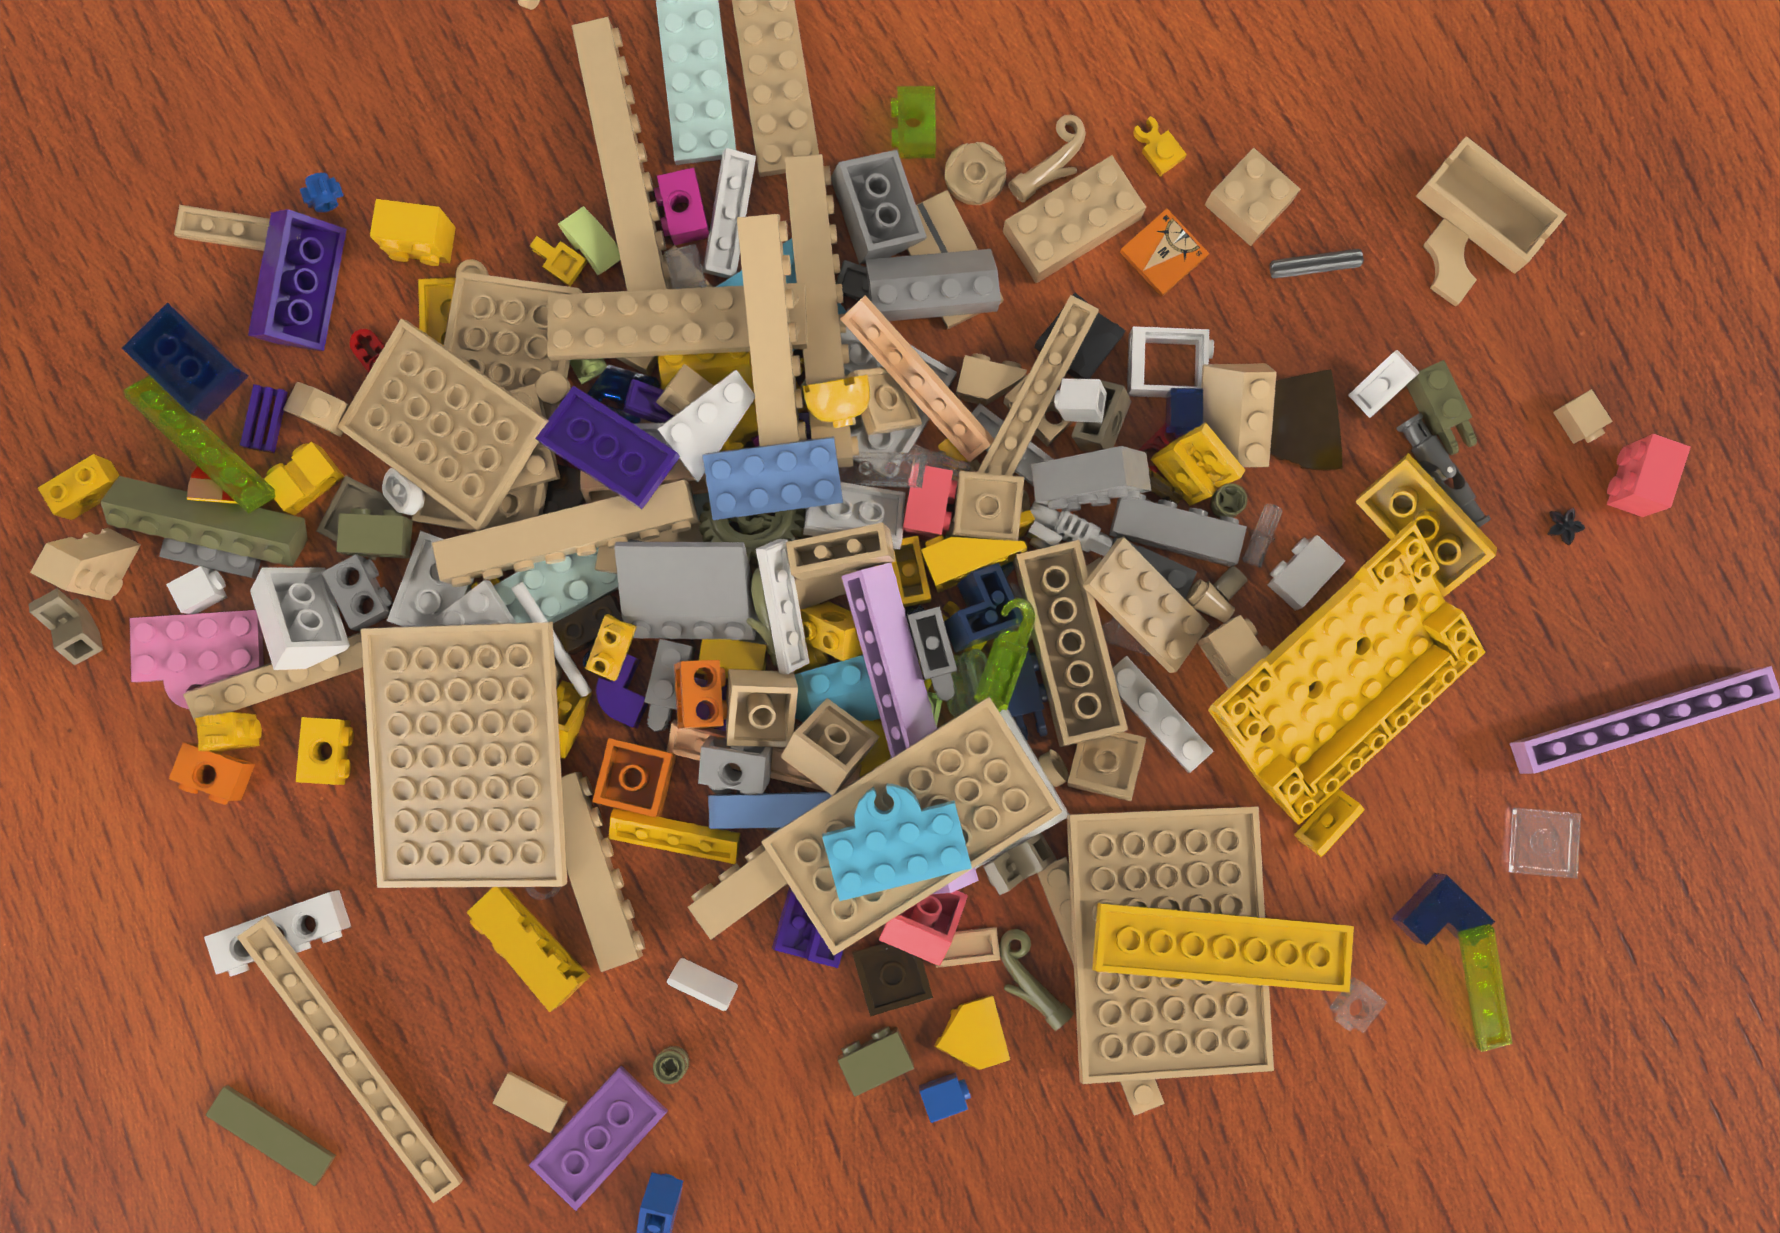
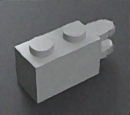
[907,606,957,701]
[644,639,696,732]

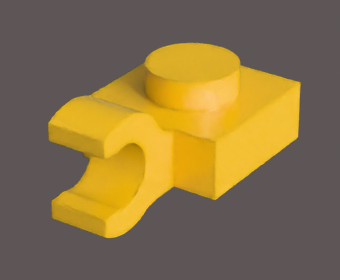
[530,236,588,287]

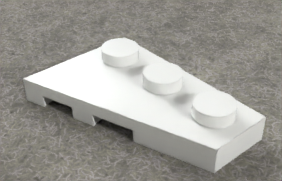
[657,370,755,482]

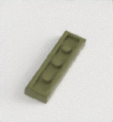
[205,1085,336,1186]

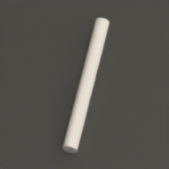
[511,582,592,697]

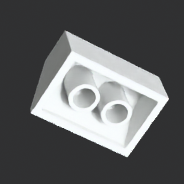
[250,568,350,670]

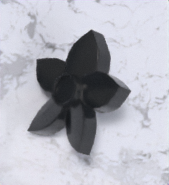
[1547,508,1585,545]

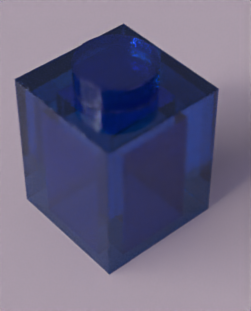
[1166,388,1203,438]

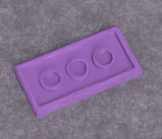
[529,1066,668,1211]

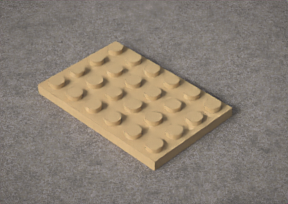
[337,319,548,531]

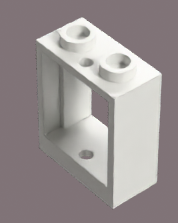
[1127,326,1214,399]

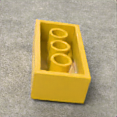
[1355,453,1497,597]

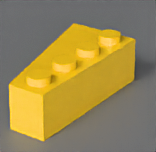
[467,887,591,1012]

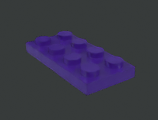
[535,386,680,510]

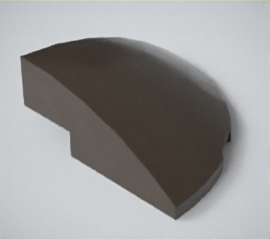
[1270,369,1342,471]

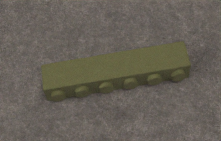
[101,476,308,567]

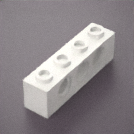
[204,890,351,977]

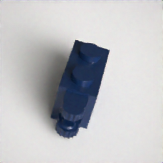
[989,646,1048,741]

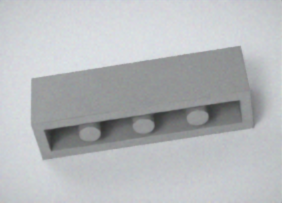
[1109,494,1247,567]

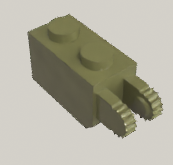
[1406,360,1477,455]

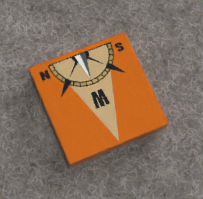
[1120,209,1210,297]

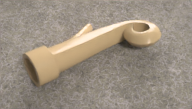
[1008,114,1086,202]

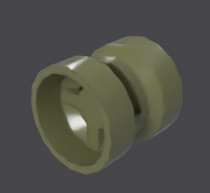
[1210,484,1247,518]
[653,1046,690,1084]

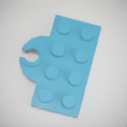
[822,783,972,901]

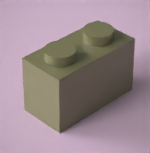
[336,508,413,558]
[837,1026,914,1097]

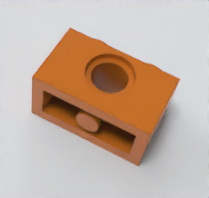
[169,742,255,805]

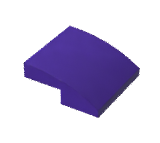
[772,887,843,968]

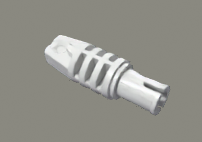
[1030,499,1113,556]

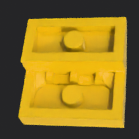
[1151,423,1245,506]

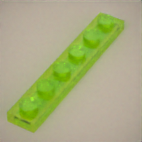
[123,375,276,514]

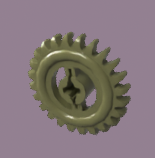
[699,502,805,564]

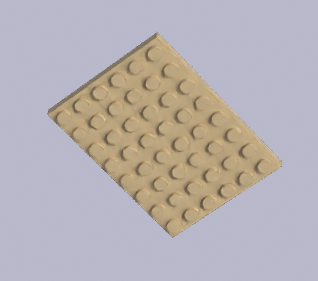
[361,622,567,888]
[1067,807,1274,1084]

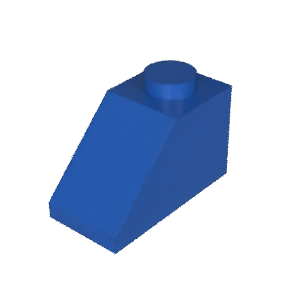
[636,1172,683,1233]

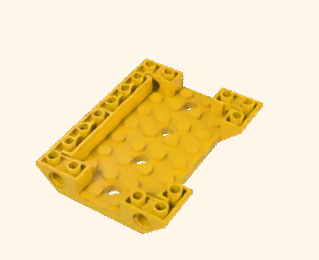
[1208,522,1485,825]

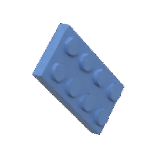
[703,436,843,520]

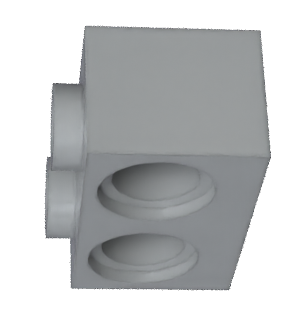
[322,554,393,632]

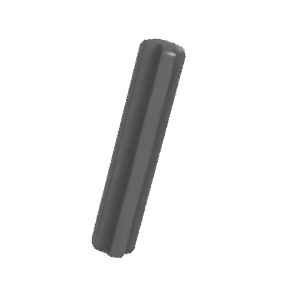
[1269,249,1364,279]

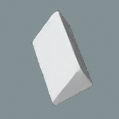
[667,958,738,1011]

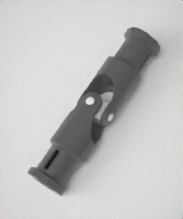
[1396,413,1491,528]

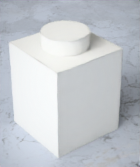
[1055,378,1107,422]
[166,566,227,614]

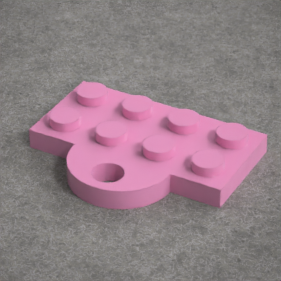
[130,610,264,709]

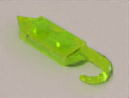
[974,598,1035,712]

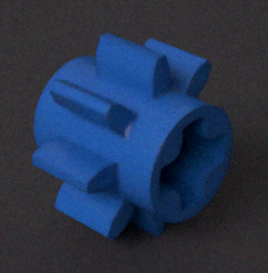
[300,173,344,212]

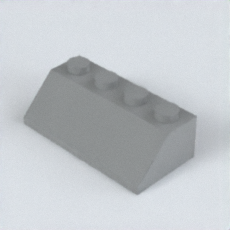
[866,249,1001,321]

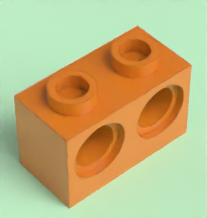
[674,660,728,729]

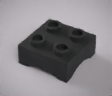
[1034,293,1126,379]

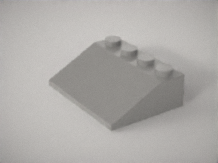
[614,542,758,640]

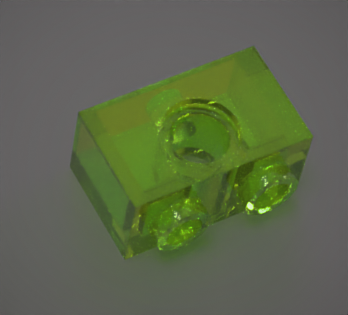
[891,86,936,159]

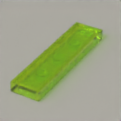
[1458,924,1513,1052]

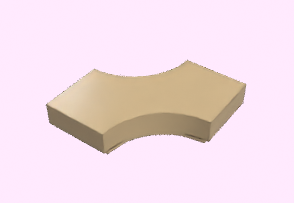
[1423,218,1477,307]

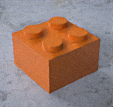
[592,738,677,818]

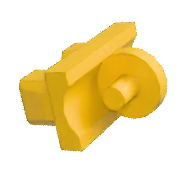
[585,614,637,681]

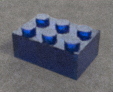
[122,302,249,421]

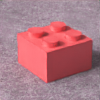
[1607,434,1691,517]
[903,464,958,541]
[879,890,968,966]

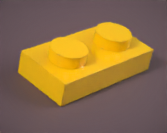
[1294,789,1365,857]

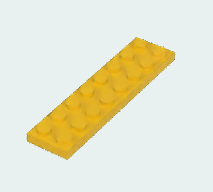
[1092,903,1354,993]

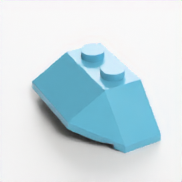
[795,655,880,723]

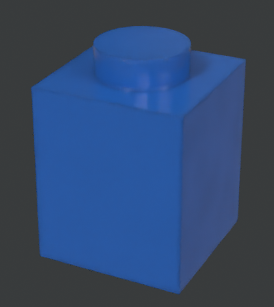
[919,1072,971,1123]

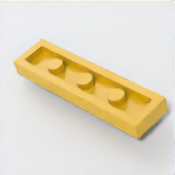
[609,808,741,864]

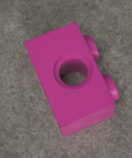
[654,168,709,245]

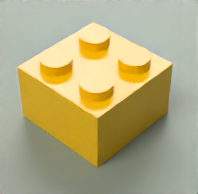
[370,199,456,266]

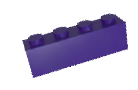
[248,209,347,351]

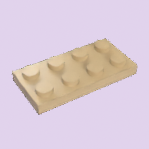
[1083,537,1210,673]

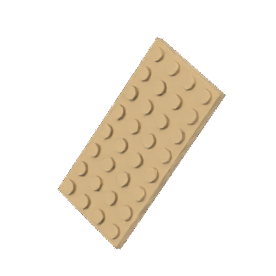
[412,271,583,531]
[761,697,1062,956]

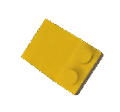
[921,536,1027,593]

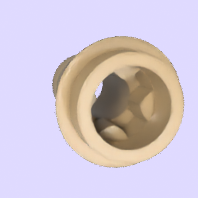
[1185,579,1235,623]

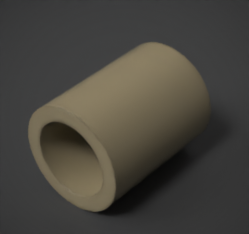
[1213,566,1248,601]

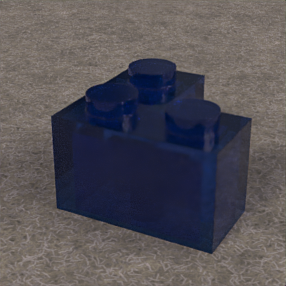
[1391,873,1495,945]

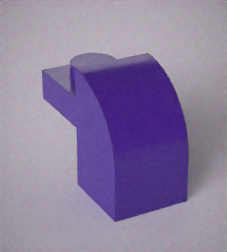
[596,654,649,728]

